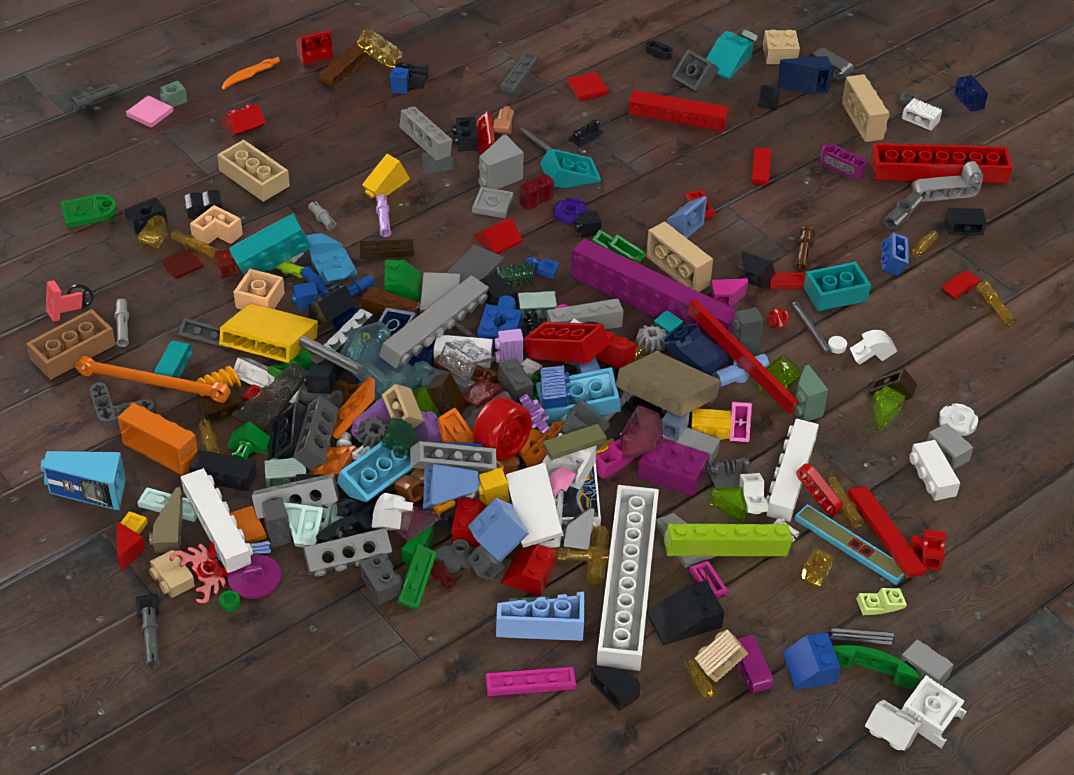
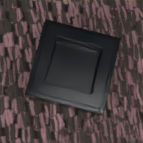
[136,594,159,618]

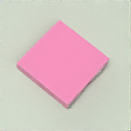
[126,96,173,128]

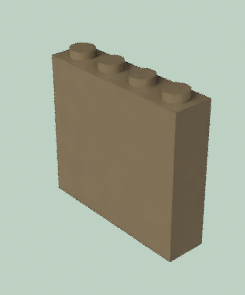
[616,351,721,417]

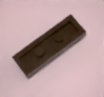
[360,239,414,258]

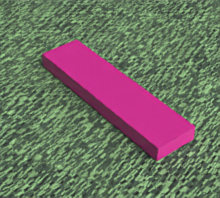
[486,667,576,696]

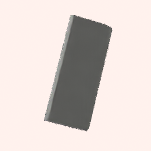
[178,318,230,349]

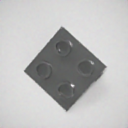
[707,457,750,498]

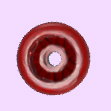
[473,397,532,460]

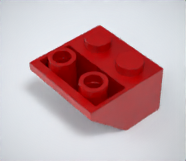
[296,30,333,65]
[221,104,266,136]

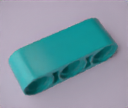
[154,340,192,378]

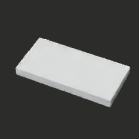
[506,463,564,547]

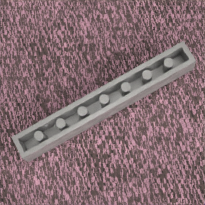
[379,275,489,369]

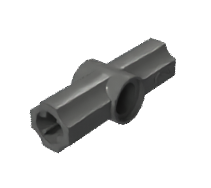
[883,191,923,231]

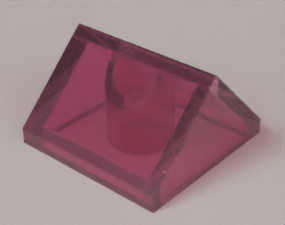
[393,499,441,542]

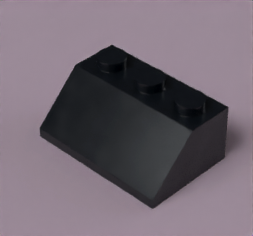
[268,400,308,460]

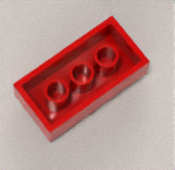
[523,322,609,364]

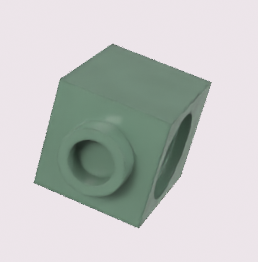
[160,81,187,107]

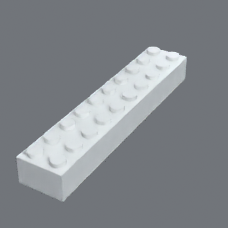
[597,485,659,671]

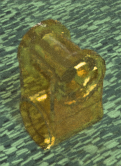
[138,216,168,249]

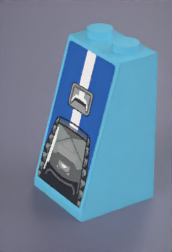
[41,451,126,510]

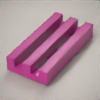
[689,561,728,599]

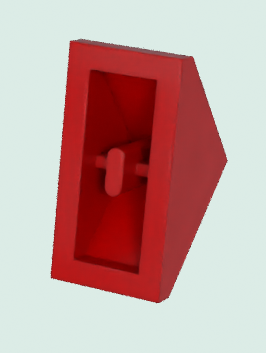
[117,523,145,569]

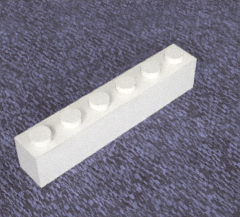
[766,419,819,522]
[181,468,253,573]

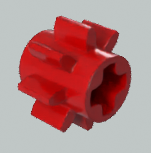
[766,307,790,329]

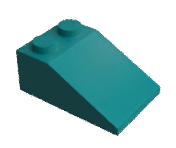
[706,31,753,80]
[540,148,601,188]

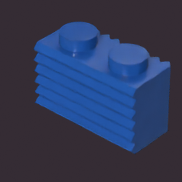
[541,365,571,409]

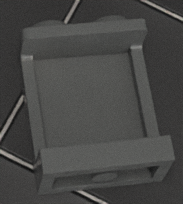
[562,399,610,452]

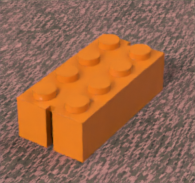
[117,403,198,476]

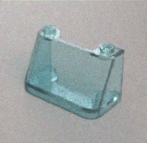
[340,321,434,398]

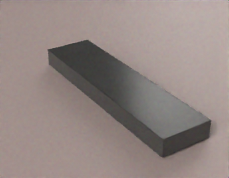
[499,52,539,94]

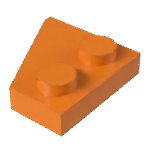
[437,408,474,443]

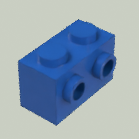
[881,232,909,276]

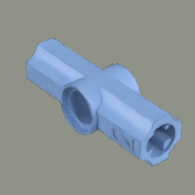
[712,354,770,387]

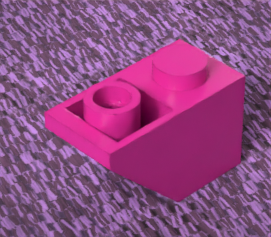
[710,279,748,307]

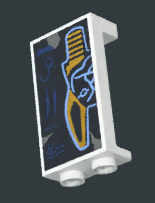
[561,463,601,532]

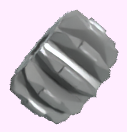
[636,325,667,354]

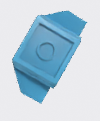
[306,233,357,285]

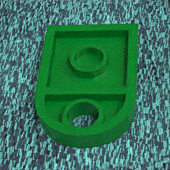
[60,194,117,229]

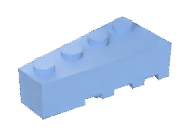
[496,592,584,641]

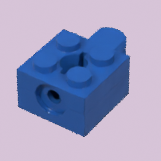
[477,296,523,350]

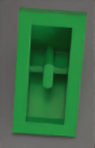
[227,421,270,454]

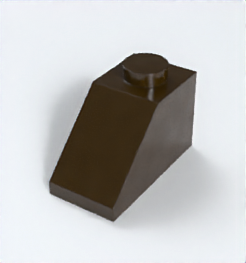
[869,369,917,402]

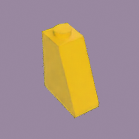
[362,154,410,199]

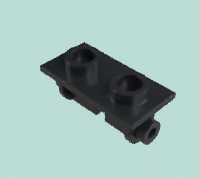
[568,120,603,147]

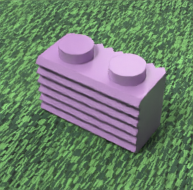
[495,329,523,364]

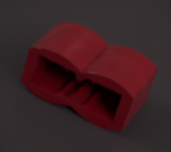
[519,174,554,210]

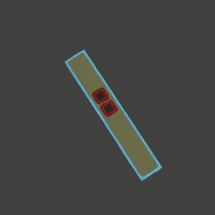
[795,504,905,585]

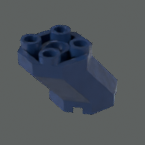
[663,323,729,374]

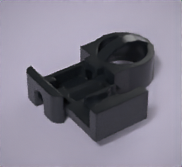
[396,62,429,89]

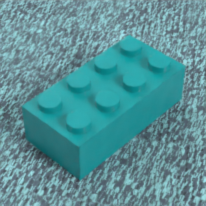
[229,214,312,275]

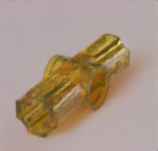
[586,526,610,587]

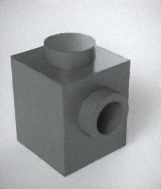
[467,545,504,581]

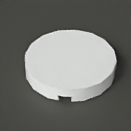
[938,404,978,436]

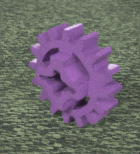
[519,394,550,434]

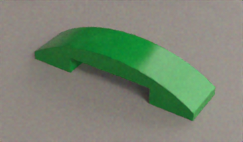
[833,645,919,691]

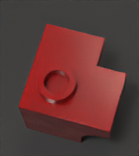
[910,530,946,571]

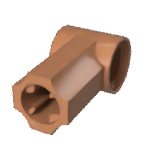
[493,106,514,135]

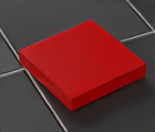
[567,72,609,101]

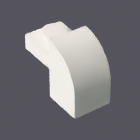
[850,330,897,365]
[740,473,768,514]
[372,493,413,531]

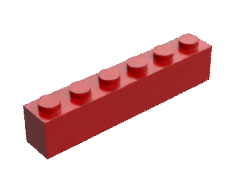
[628,90,729,132]

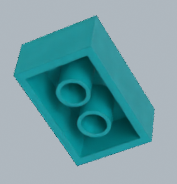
[803,262,871,311]

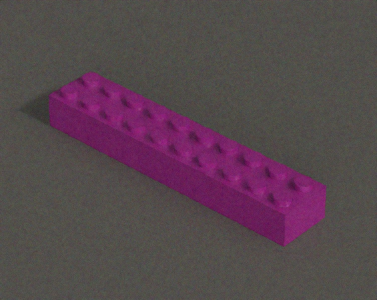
[571,238,739,338]

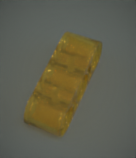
[357,29,402,68]

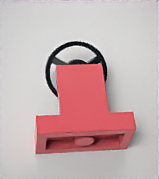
[46,280,94,322]

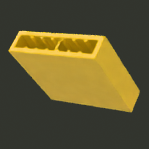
[219,303,318,363]

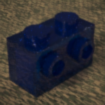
[954,75,988,112]

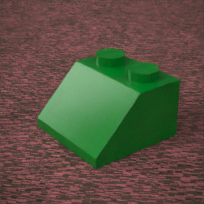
[385,260,422,300]

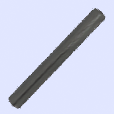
[299,336,364,375]

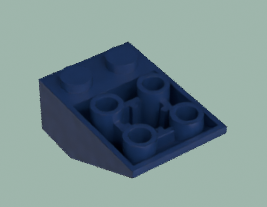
[777,56,832,95]

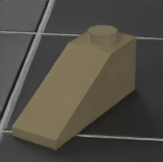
[149,487,183,553]

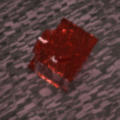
[214,249,238,279]

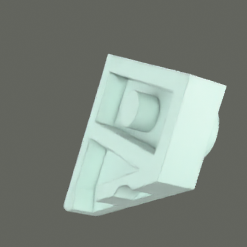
[284,502,324,547]

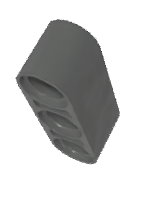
[809,48,854,81]

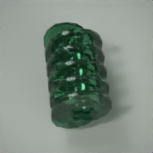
[496,262,534,287]

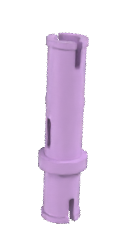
[376,194,391,237]

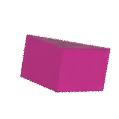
[729,402,752,442]

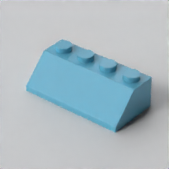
[536,367,621,426]
[336,428,415,502]

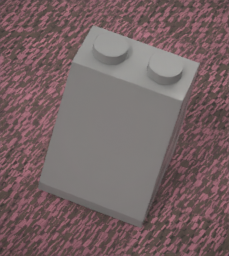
[478,134,524,189]

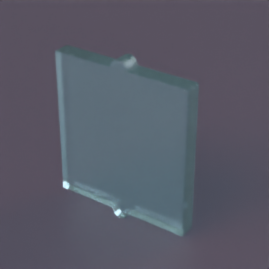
[421,153,454,173]

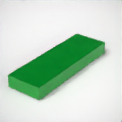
[397,544,437,611]

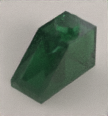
[381,417,420,458]

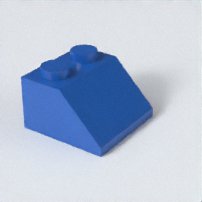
[782,633,841,690]

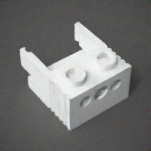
[541,433,597,489]
[901,675,967,749]

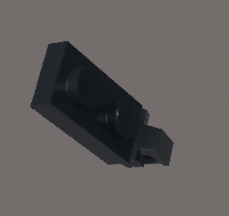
[337,494,379,517]

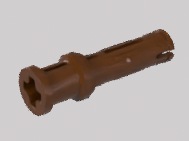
[795,226,816,272]

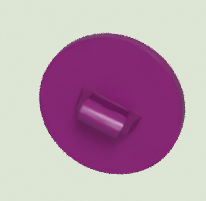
[228,555,281,599]

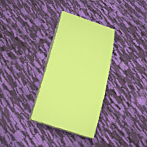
[856,588,907,615]

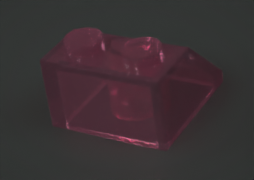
[620,405,664,459]

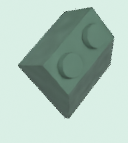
[794,364,828,421]

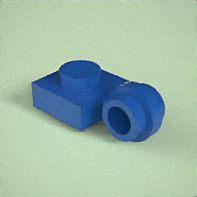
[524,257,560,279]

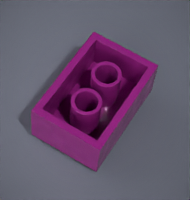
[638,435,709,496]

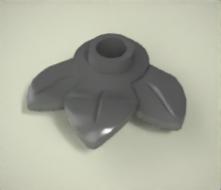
[435,539,472,574]

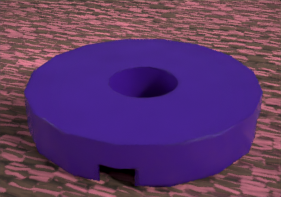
[554,198,588,225]

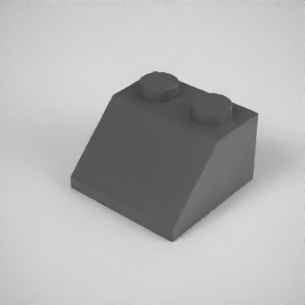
[671,49,719,91]

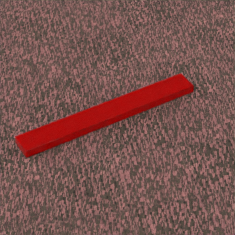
[687,299,798,415]

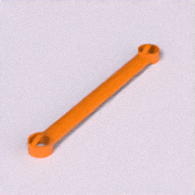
[75,356,231,403]

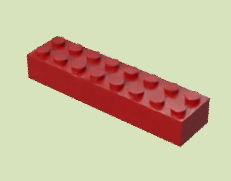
[870,143,1013,184]

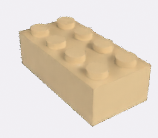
[842,74,890,142]
[217,140,290,202]
[646,221,713,292]

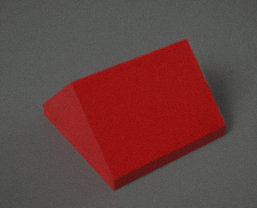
[473,217,522,254]

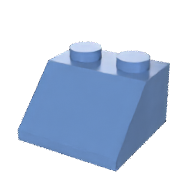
[666,196,707,238]
[468,498,529,562]

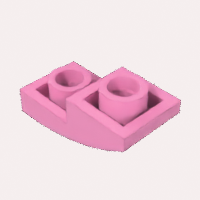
[549,466,577,498]

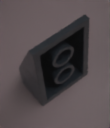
[646,580,725,645]

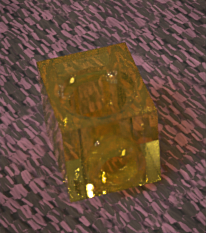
[802,548,834,586]

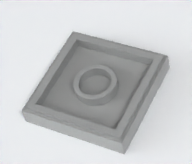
[472,187,514,218]

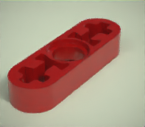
[796,463,843,516]

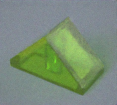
[710,487,747,524]

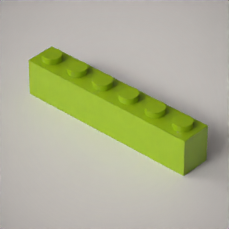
[663,524,793,556]

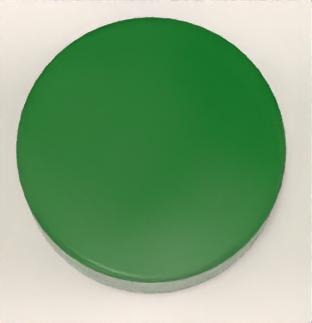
[219,590,241,612]

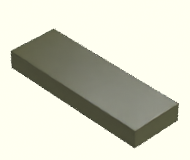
[543,424,607,460]

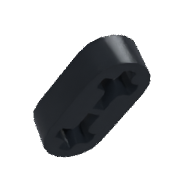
[645,40,673,60]

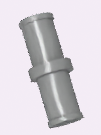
[308,201,337,230]

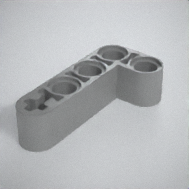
[911,161,983,202]

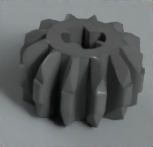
[356,416,391,449]

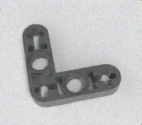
[90,382,155,428]

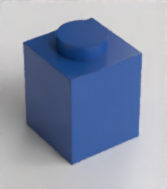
[390,67,409,94]
[291,282,318,311]

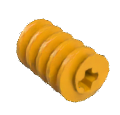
[197,366,241,397]

